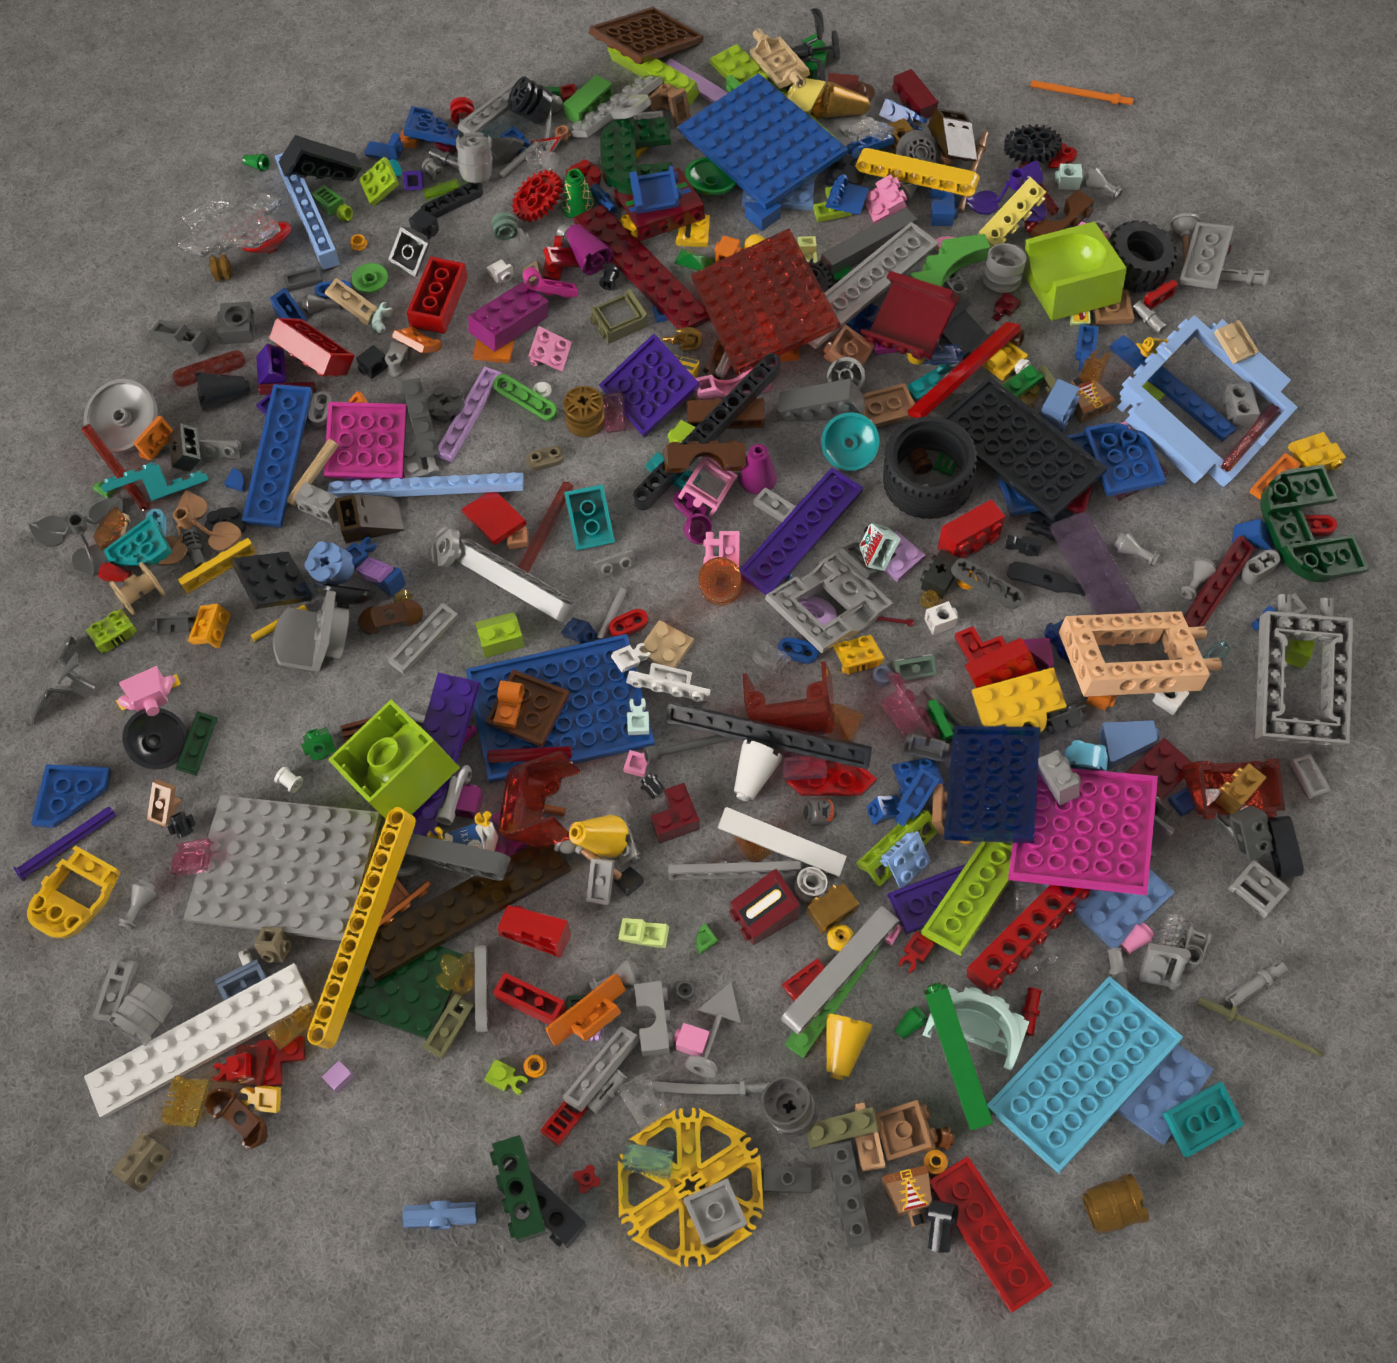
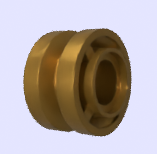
[209,254,232,282]

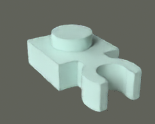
[627,698,649,735]

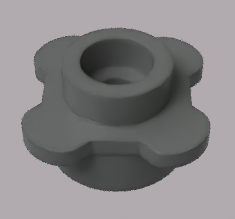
[674,980,697,1003]

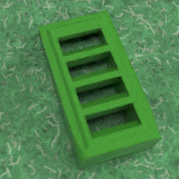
[310,185,344,216]

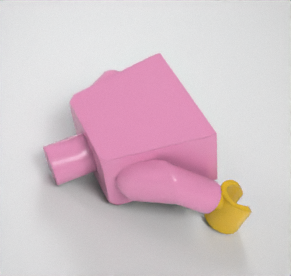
[115,666,181,716]

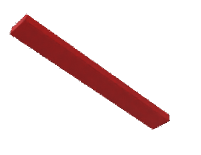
[907,322,1022,418]

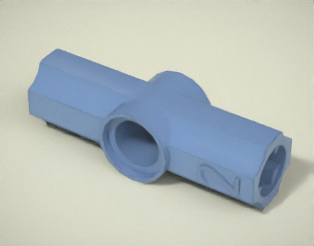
[403,1201,478,1229]

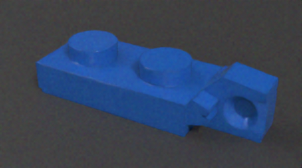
[1075,324,1099,372]
[894,767,940,826]

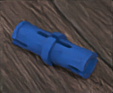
[590,183,618,215]

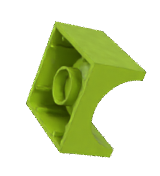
[1023,221,1127,321]
[328,699,460,822]

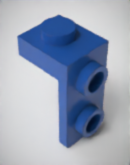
[364,133,403,162]

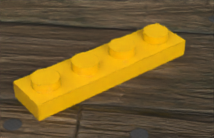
[178,538,257,594]

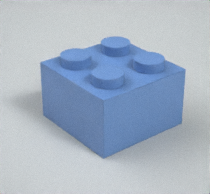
[1040,379,1080,433]

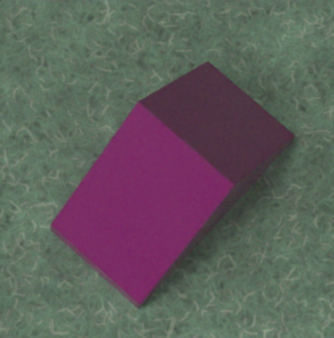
[1023,638,1054,671]

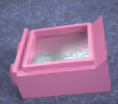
[678,457,738,518]

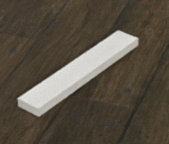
[718,807,847,877]

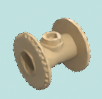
[109,562,165,615]

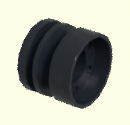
[508,76,552,124]

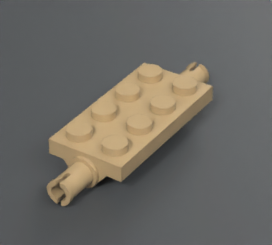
[750,28,810,89]

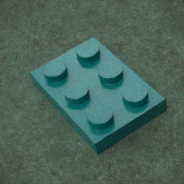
[1162,1081,1244,1157]

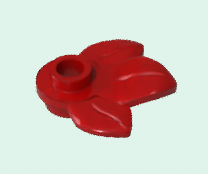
[1048,143,1077,169]

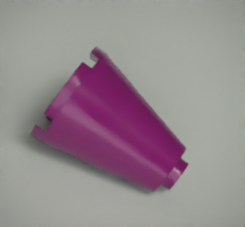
[566,224,613,275]
[738,444,777,494]

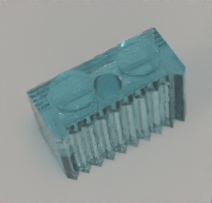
[622,1143,674,1179]

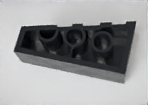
[279,135,362,181]

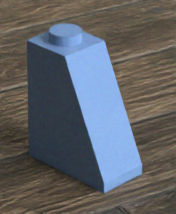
[1099,720,1159,770]

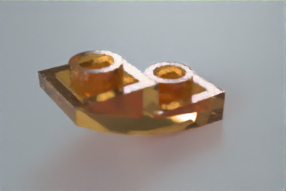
[93,507,126,550]

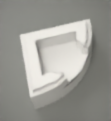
[238,949,253,966]

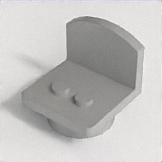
[273,590,349,672]

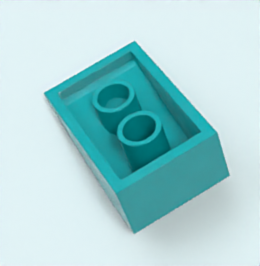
[564,484,615,551]

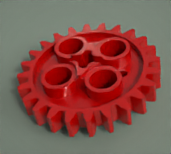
[512,169,564,223]

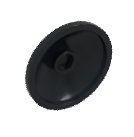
[314,583,376,609]
[122,708,188,770]

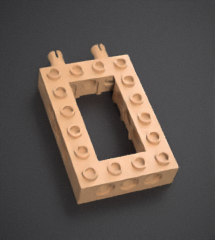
[1059,611,1222,697]

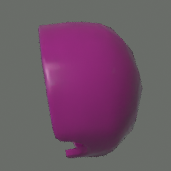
[683,514,712,545]

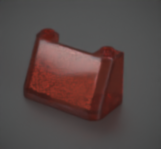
[1182,759,1285,820]

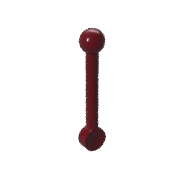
[876,616,914,627]

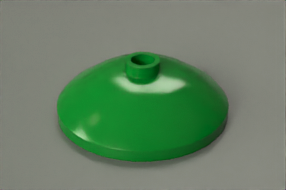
[685,157,737,196]

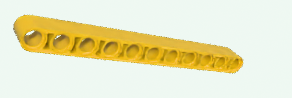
[307,807,416,1049]

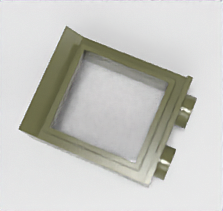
[590,288,648,344]

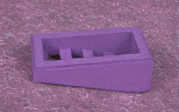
[356,558,393,583]

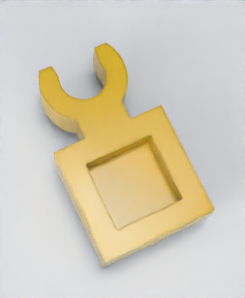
[240,1085,281,1113]

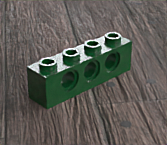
[490,1135,547,1243]

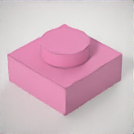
[623,750,648,777]

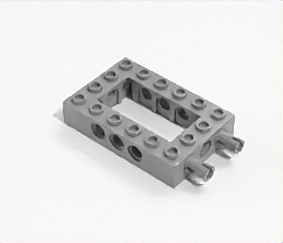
[1255,594,1353,747]

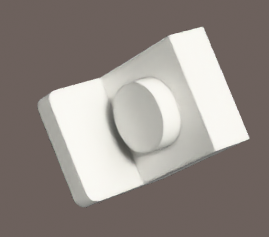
[486,259,514,285]

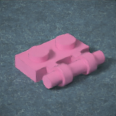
[703,531,740,572]

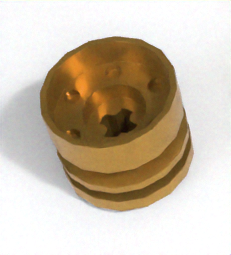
[563,386,605,437]

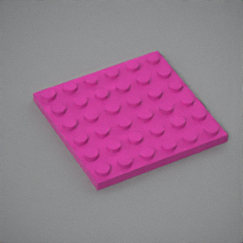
[1008,764,1158,896]

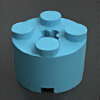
[1064,740,1108,771]

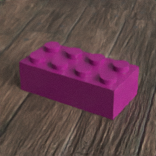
[469,282,549,352]

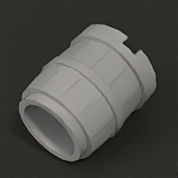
[456,132,493,183]
[108,980,174,1046]

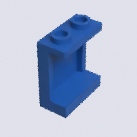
[629,166,682,214]

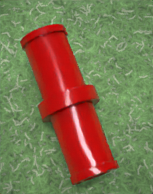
[1021,987,1042,1036]

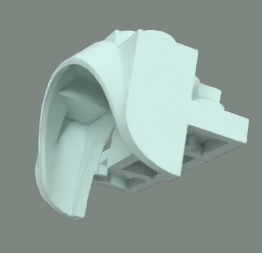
[923,987,1029,1070]

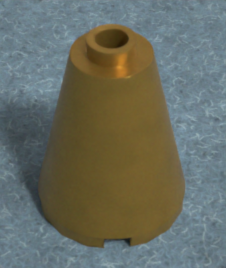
[820,82,870,118]

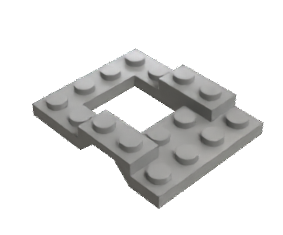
[765,552,893,653]

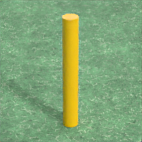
[250,604,308,642]

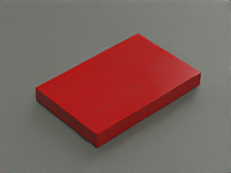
[461,492,527,546]

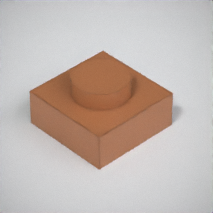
[507,527,529,550]

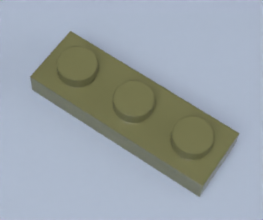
[807,1107,880,1149]

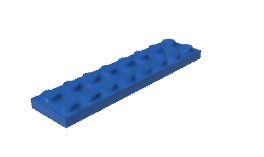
[241,384,313,528]

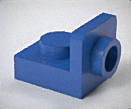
[867,795,900,825]

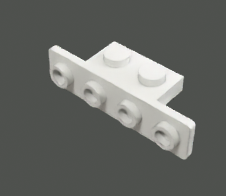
[626,663,711,702]

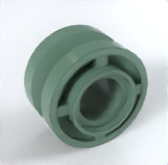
[491,212,519,241]

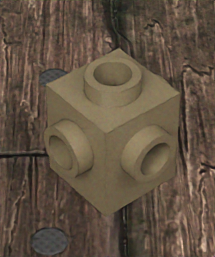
[254,927,292,963]

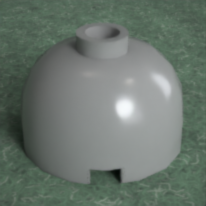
[827,357,866,390]

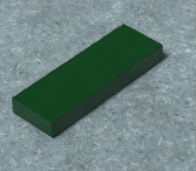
[176,711,218,776]

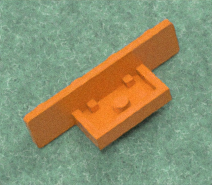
[370,878,431,927]
[545,973,625,1046]

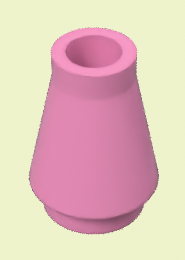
[1120,922,1155,955]

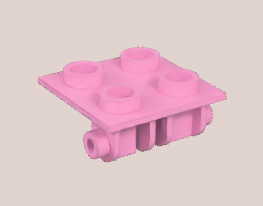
[528,326,572,372]

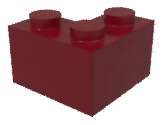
[651,783,700,844]

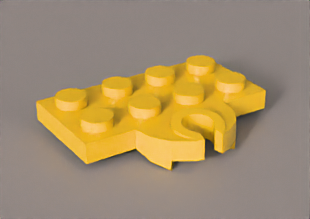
[971,667,1067,740]

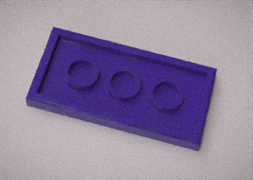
[887,864,966,935]

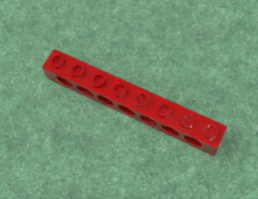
[966,885,1092,995]

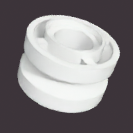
[794,867,827,902]

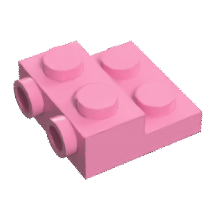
[864,174,908,224]

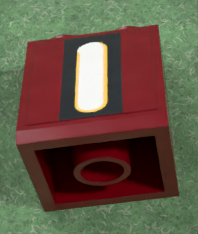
[729,868,800,945]

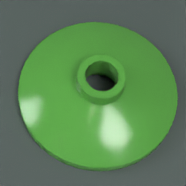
[351,263,388,293]

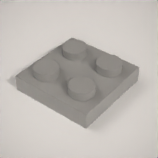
[683,1178,748,1246]

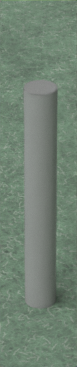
[498,141,540,179]
[596,588,627,640]

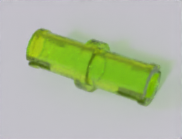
[422,178,459,200]

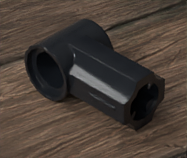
[928,1199,959,1253]

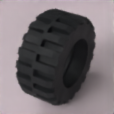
[1108,220,1177,293]

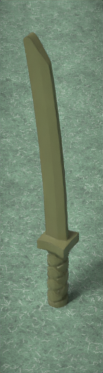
[1197,997,1324,1057]

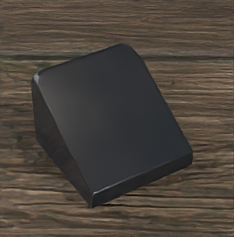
[613,867,644,896]

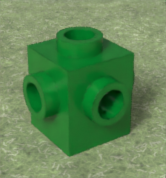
[301,727,336,761]

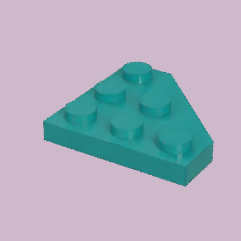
[104,515,173,566]

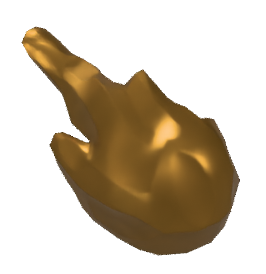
[662,327,703,351]

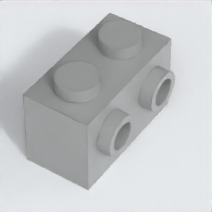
[294,482,338,524]
[1038,750,1081,805]

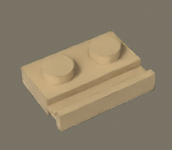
[1214,320,1259,365]

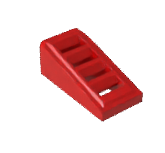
[540,1100,588,1148]

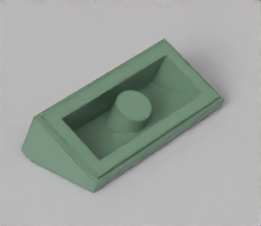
[892,654,938,682]

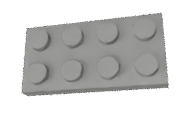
[1180,222,1234,289]

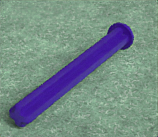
[13,807,116,882]

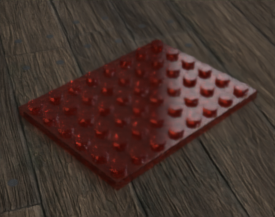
[690,228,841,376]

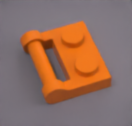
[392,326,442,353]

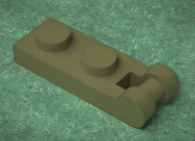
[423,993,475,1060]

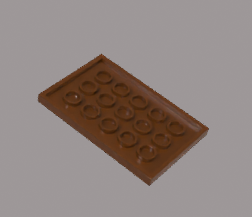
[589,7,704,64]

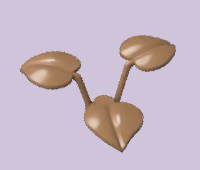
[157,490,242,566]

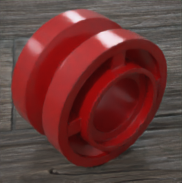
[450,97,474,124]

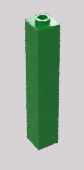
[923,982,993,1130]

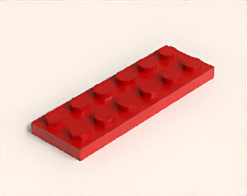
[929,1156,1053,1313]

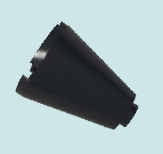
[195,372,250,411]

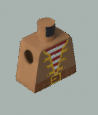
[1071,378,1115,424]
[881,1165,932,1228]

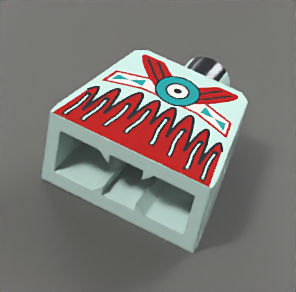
[860,523,901,571]

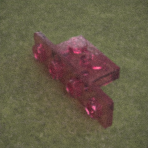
[880,671,941,740]

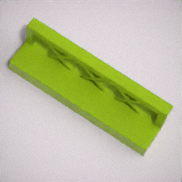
[856,809,938,887]

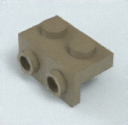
[111,1132,171,1193]

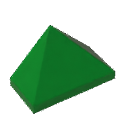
[675,249,715,274]

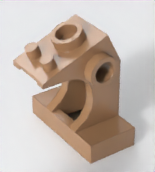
[649,83,691,127]

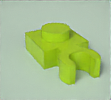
[484,1059,528,1095]

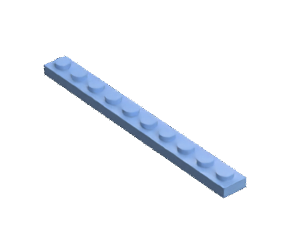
[327,472,524,498]

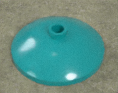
[821,412,880,471]

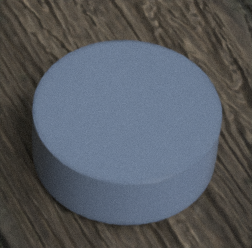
[872,665,893,687]

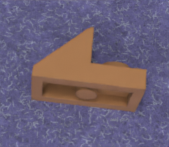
[147,779,182,827]

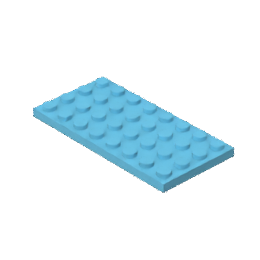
[987,976,1183,1174]

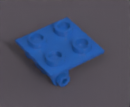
[825,174,869,215]
[892,758,945,797]

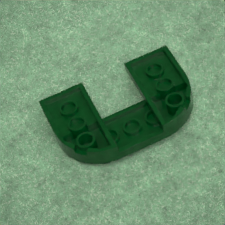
[600,116,672,195]
[1260,464,1369,583]

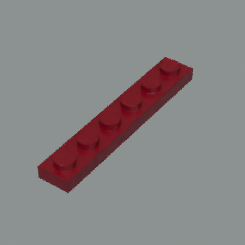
[1184,535,1256,627]

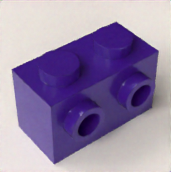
[256,343,286,384]

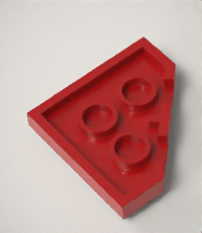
[786,756,877,796]

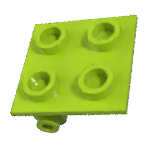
[86,609,138,654]

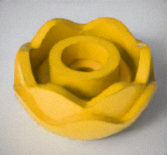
[827,924,854,951]

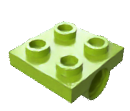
[359,157,399,206]

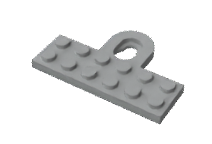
[569,75,663,137]

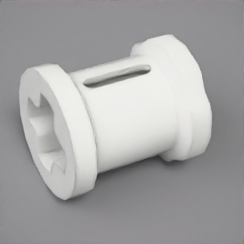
[274,767,304,794]

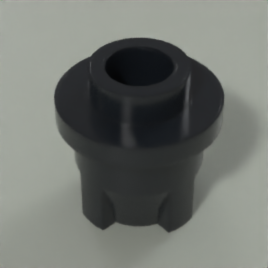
[640,774,665,799]

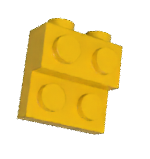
[1288,432,1346,471]

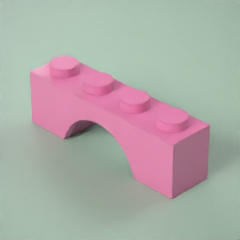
[694,364,772,400]

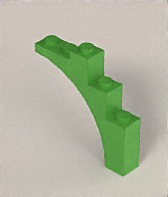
[910,234,990,287]

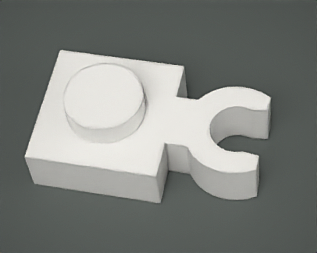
[611,643,650,672]

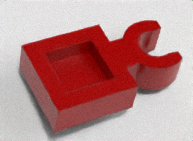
[898,931,935,974]
[213,1052,251,1082]

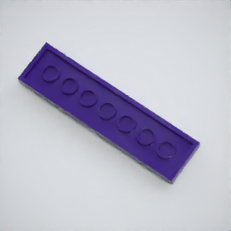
[737,467,864,595]
[412,672,480,836]

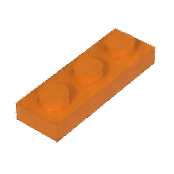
[1249,452,1302,500]

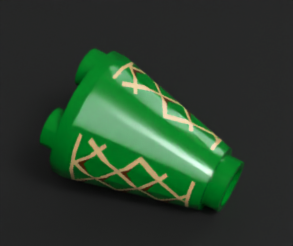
[560,169,595,218]

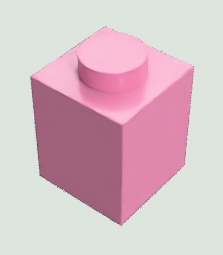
[673,1023,710,1056]

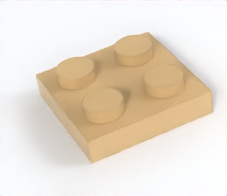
[641,620,694,668]

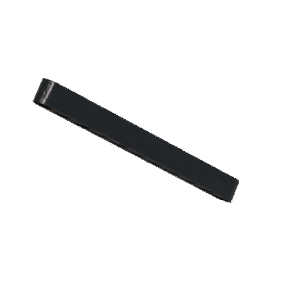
[633,353,781,511]

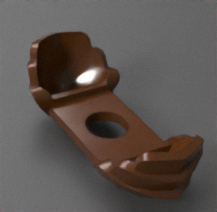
[358,599,423,635]
[204,1088,268,1149]

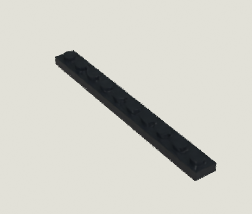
[666,701,872,769]

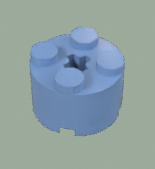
[305,541,354,585]

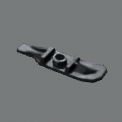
[1007,561,1087,597]

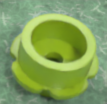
[336,204,353,222]

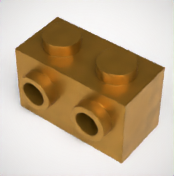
[1216,764,1267,814]
[806,883,859,935]

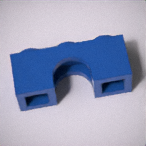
[930,188,958,226]

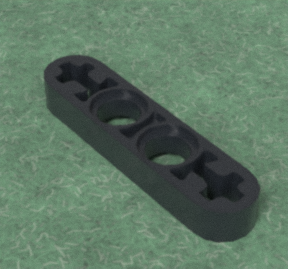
[420,182,483,218]

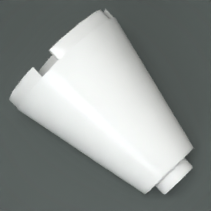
[734,740,783,802]

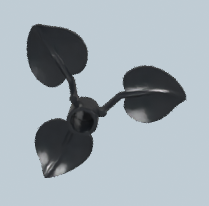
[795,8,840,86]

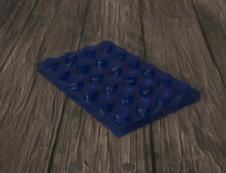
[944,726,1041,844]

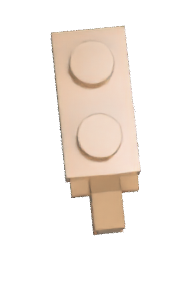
[854,1103,885,1173]

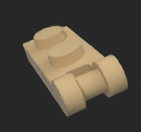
[325,278,378,325]

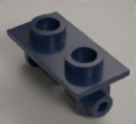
[923,344,965,365]

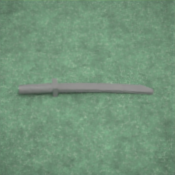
[647,1081,769,1097]

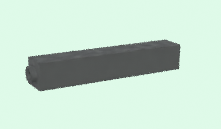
[820,207,918,276]

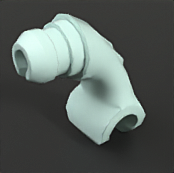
[372,302,393,333]

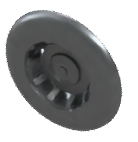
[896,130,941,164]

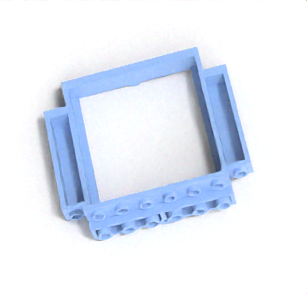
[1117,315,1298,487]

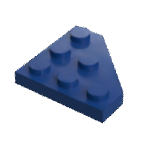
[403,106,458,146]
[31,764,111,828]

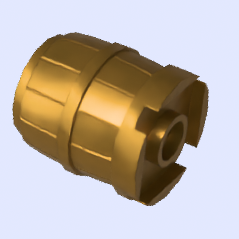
[1082,1173,1150,1234]

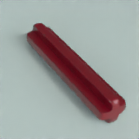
[258,382,316,395]

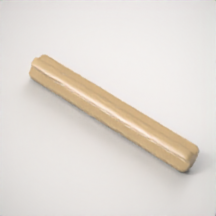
[287,439,338,506]

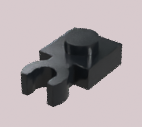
[1005,535,1042,556]

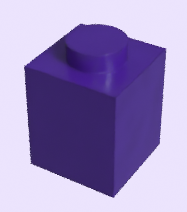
[403,170,425,190]

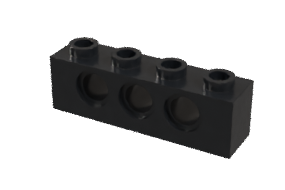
[497,1160,587,1248]

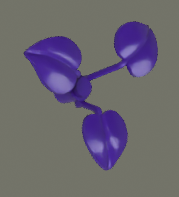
[966,161,1047,222]

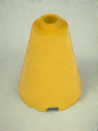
[569,815,629,858]
[826,1014,872,1081]

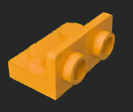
[188,604,231,648]

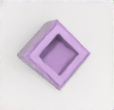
[322,1061,354,1094]

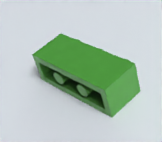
[563,74,613,123]

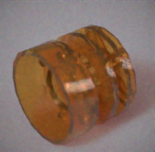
[698,557,742,606]

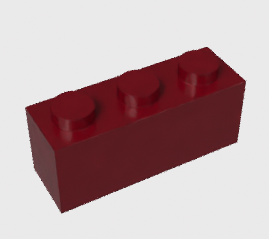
[892,69,938,121]

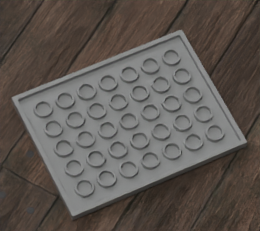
[183,795,382,941]

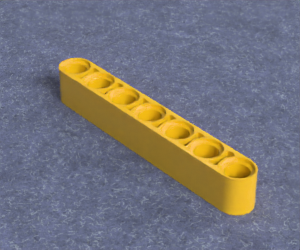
[856,148,980,196]

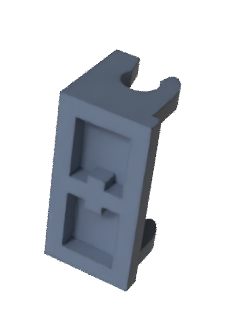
[215,959,267,1001]

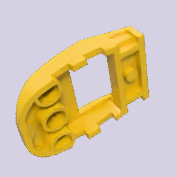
[27,846,120,938]

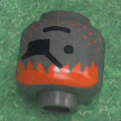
[803,797,837,826]

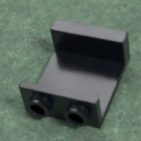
[942,298,995,359]

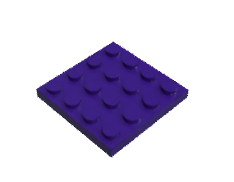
[599,334,701,437]

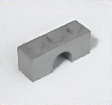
[634,981,674,1057]

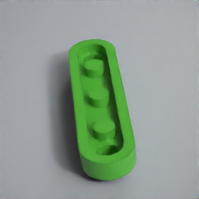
[493,374,558,422]

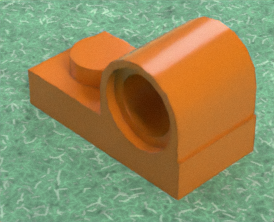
[494,680,525,728]

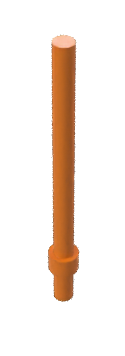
[1030,80,1134,105]

